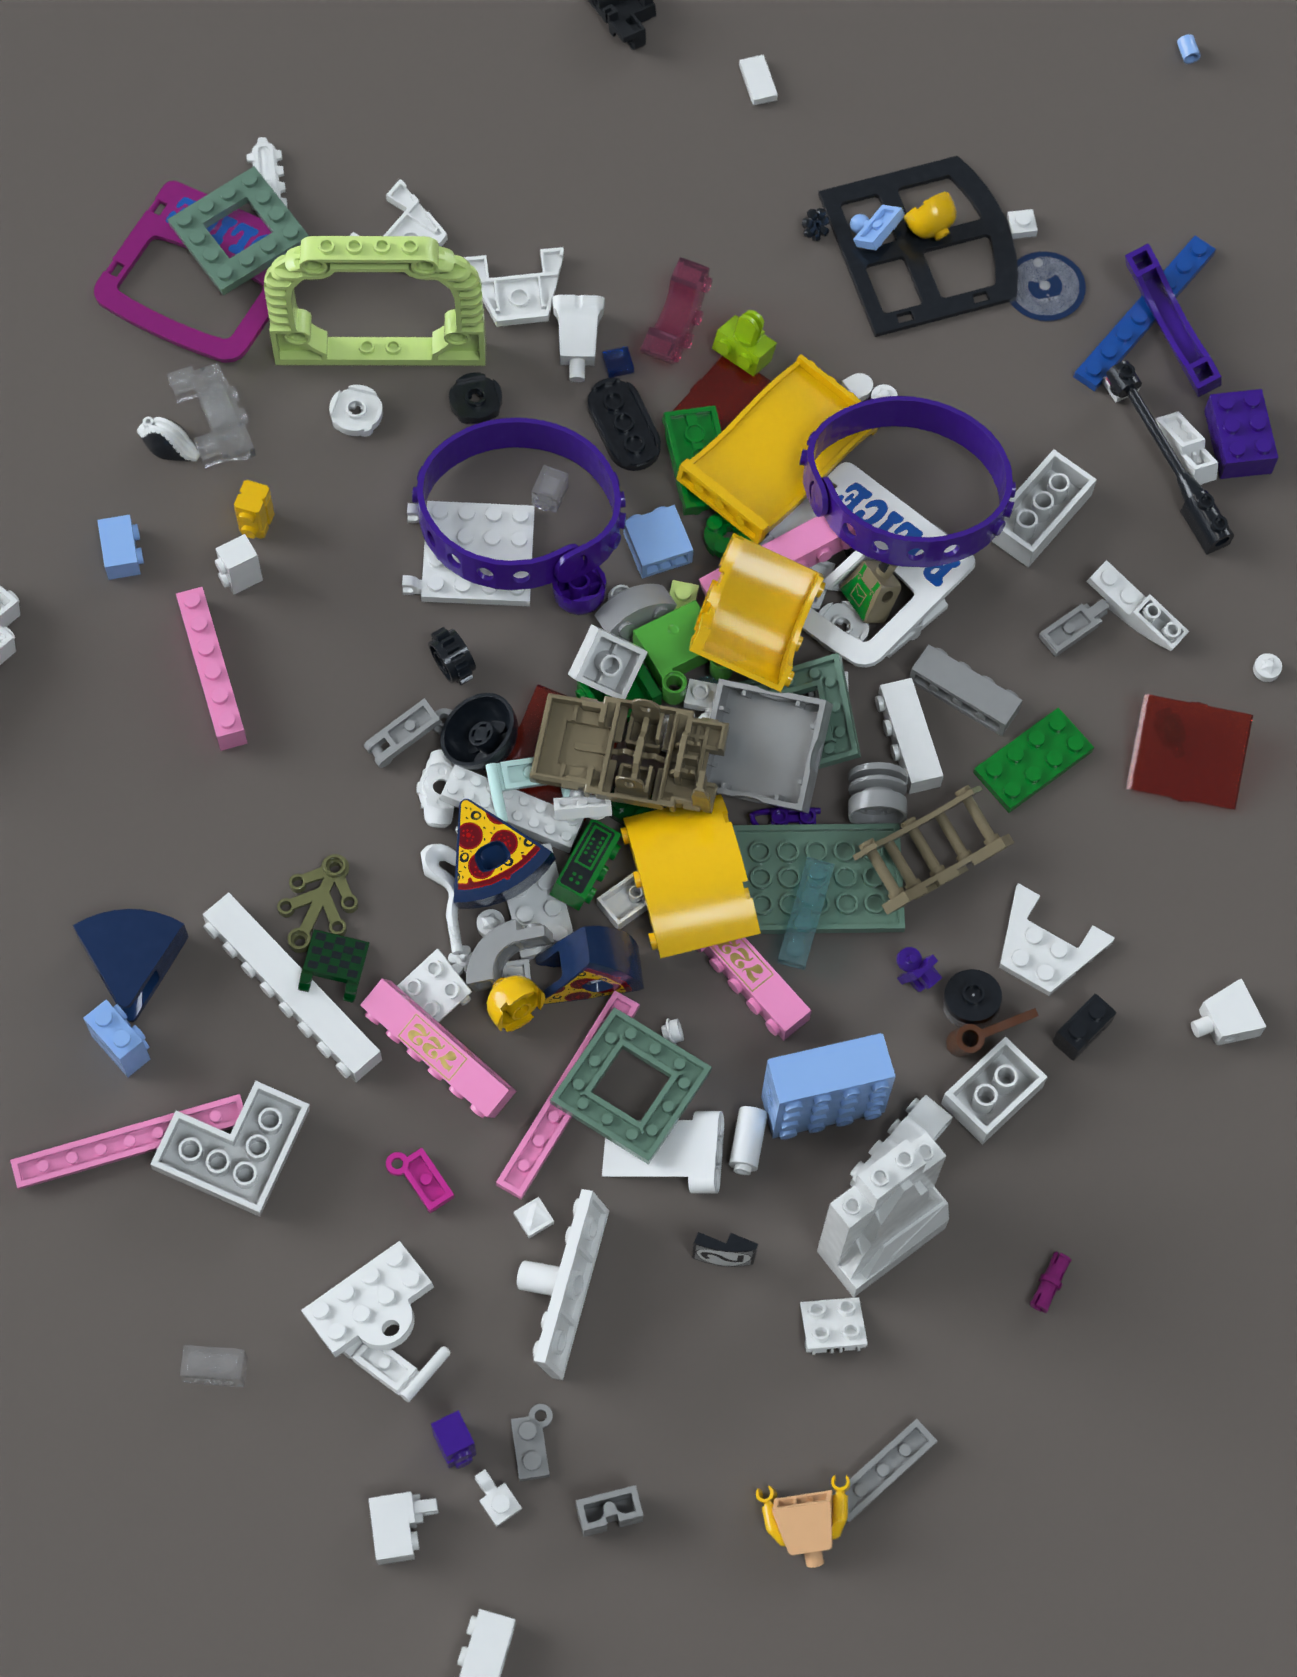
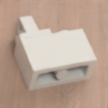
[368,1492,439,1565]

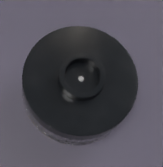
[943,969,1002,1029]

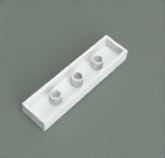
[440,764,584,854]
[597,870,648,930]

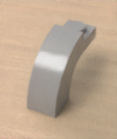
[466,919,554,992]

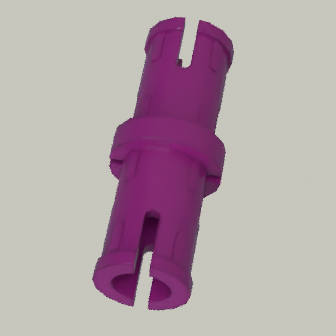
[1030,1252,1071,1313]

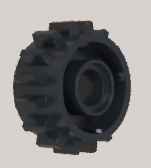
[428,627,476,685]

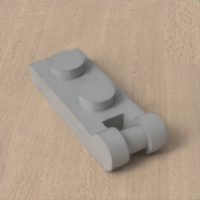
[364,698,442,768]

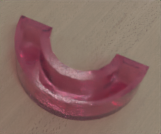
[640,257,713,364]

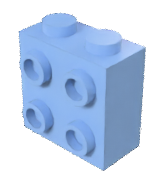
[623,505,693,578]
[83,1000,150,1077]

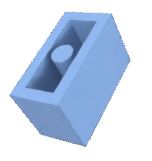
[97,515,144,580]

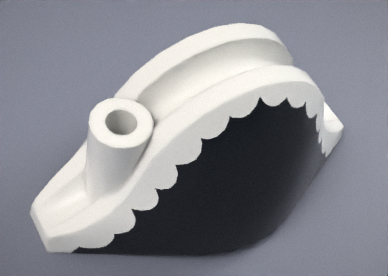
[137,417,201,462]

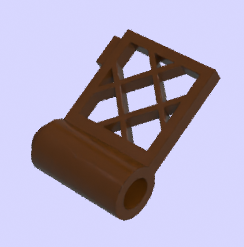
[946,1008,1039,1057]

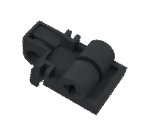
[588,0,656,50]

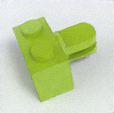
[712,310,777,377]

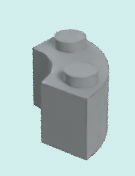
[594,584,677,641]

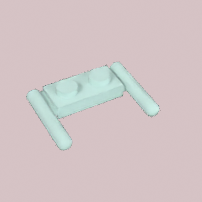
[485,757,570,823]

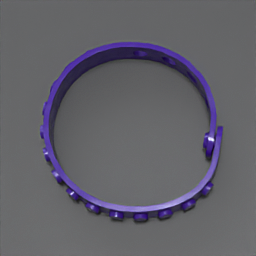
[799,396,1016,568]
[412,418,626,590]

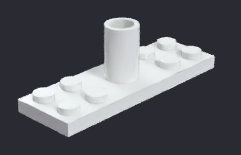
[517,1189,609,1380]

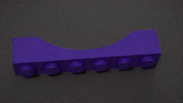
[1125,243,1222,398]

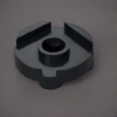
[449,372,502,424]

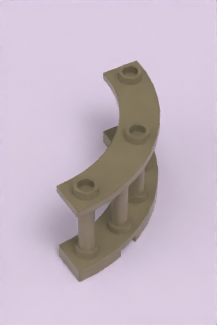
[853,785,1014,915]

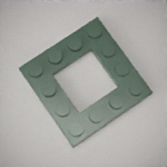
[167,166,309,296]
[739,653,861,769]
[550,1007,712,1165]

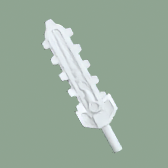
[246,137,288,218]

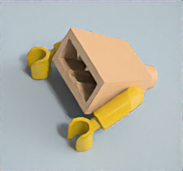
[756,1475,850,1568]

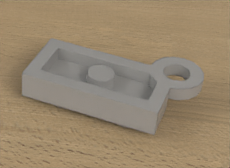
[511,1404,553,1481]

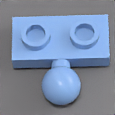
[850,205,905,250]

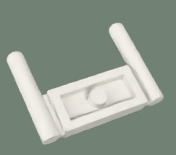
[343,1340,450,1402]

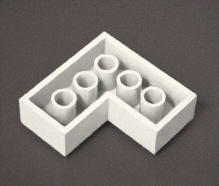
[150,1080,310,1217]

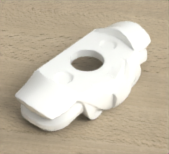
[416,749,454,828]

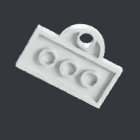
[301,1241,434,1358]

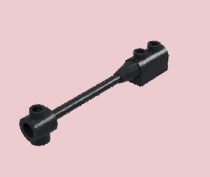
[1106,360,1234,555]

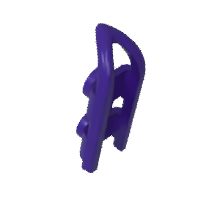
[749,807,821,825]

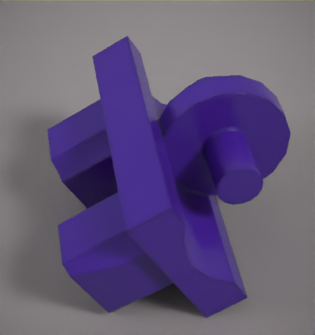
[896,947,942,992]

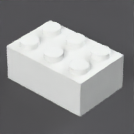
[941,1037,1047,1145]

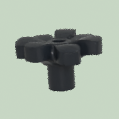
[802,208,830,242]

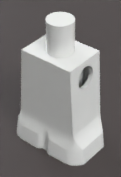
[552,295,605,382]

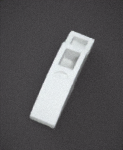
[1086,560,1189,651]

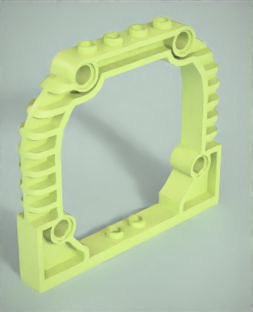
[264,236,486,366]

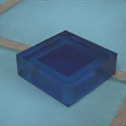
[602,346,634,378]

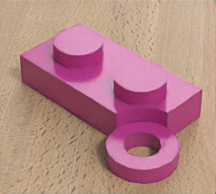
[386,1148,455,1213]

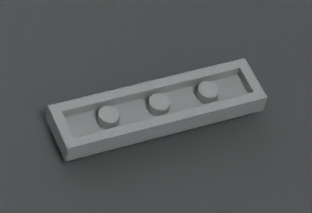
[833,1419,938,1524]

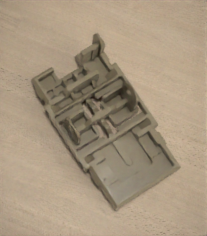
[529,693,730,813]

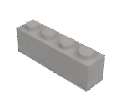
[909,644,1023,736]

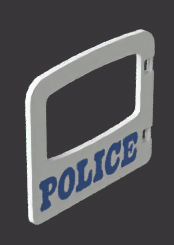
[759,462,976,668]

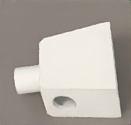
[1191,979,1266,1045]

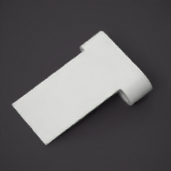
[602,1111,724,1194]

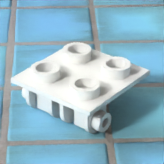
[397,948,472,1022]
[800,1297,868,1355]

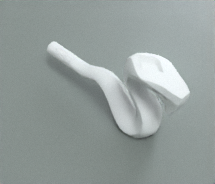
[420,826,463,955]

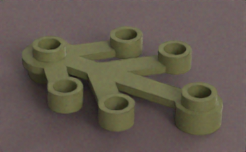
[277,854,358,953]

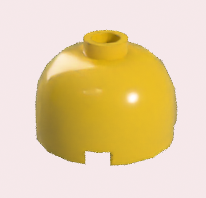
[903,191,956,240]
[486,975,546,1032]

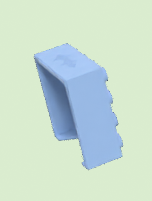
[761,1033,896,1140]

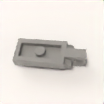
[1039,599,1110,657]

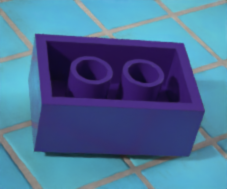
[1204,389,1278,479]

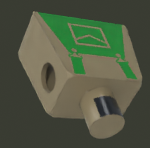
[839,560,901,623]

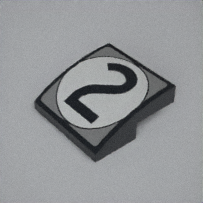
[692,1232,758,1267]

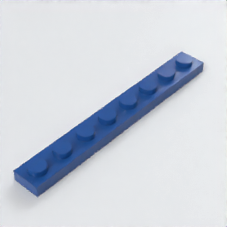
[1074,235,1216,392]

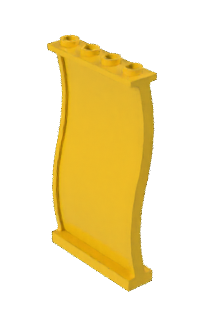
[676,354,878,544]

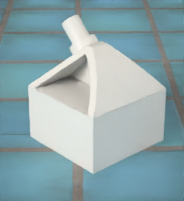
[568,624,647,699]

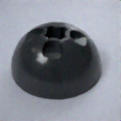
[440,693,518,771]

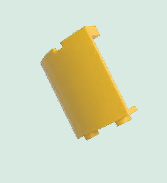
[689,533,826,692]
[620,794,761,958]

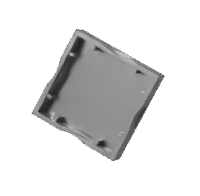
[706,679,833,814]

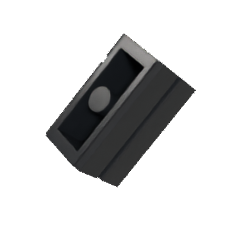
[1052,994,1116,1061]

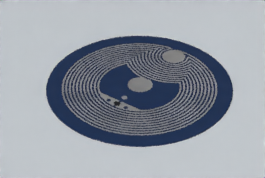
[1010,251,1086,321]

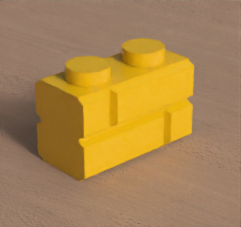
[234,480,275,539]

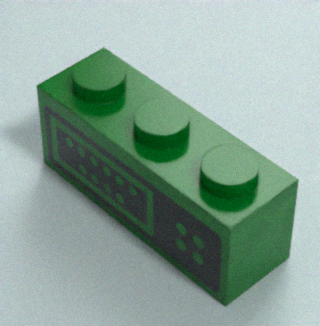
[549,819,622,911]

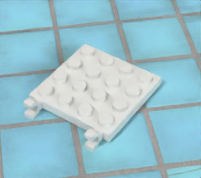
[402,501,535,606]

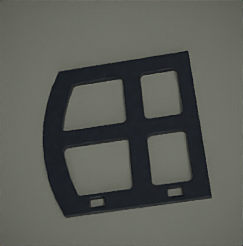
[818,156,1018,337]

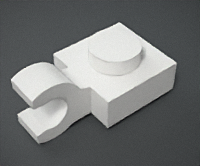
[475,1469,522,1527]

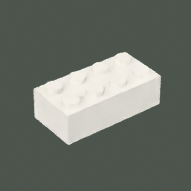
[992,449,1097,567]

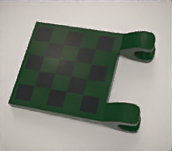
[298,929,370,1003]

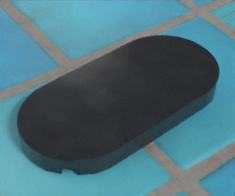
[587,378,661,471]

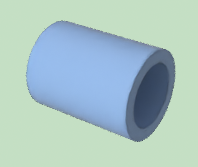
[1177,34,1201,64]

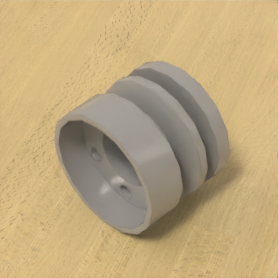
[848,762,907,825]

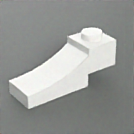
[1155,411,1218,485]

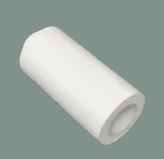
[729,1106,768,1175]

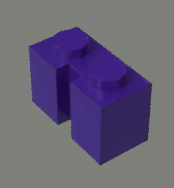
[431,1410,476,1469]

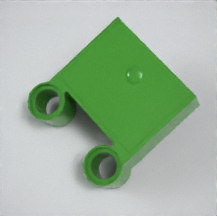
[632,600,733,705]

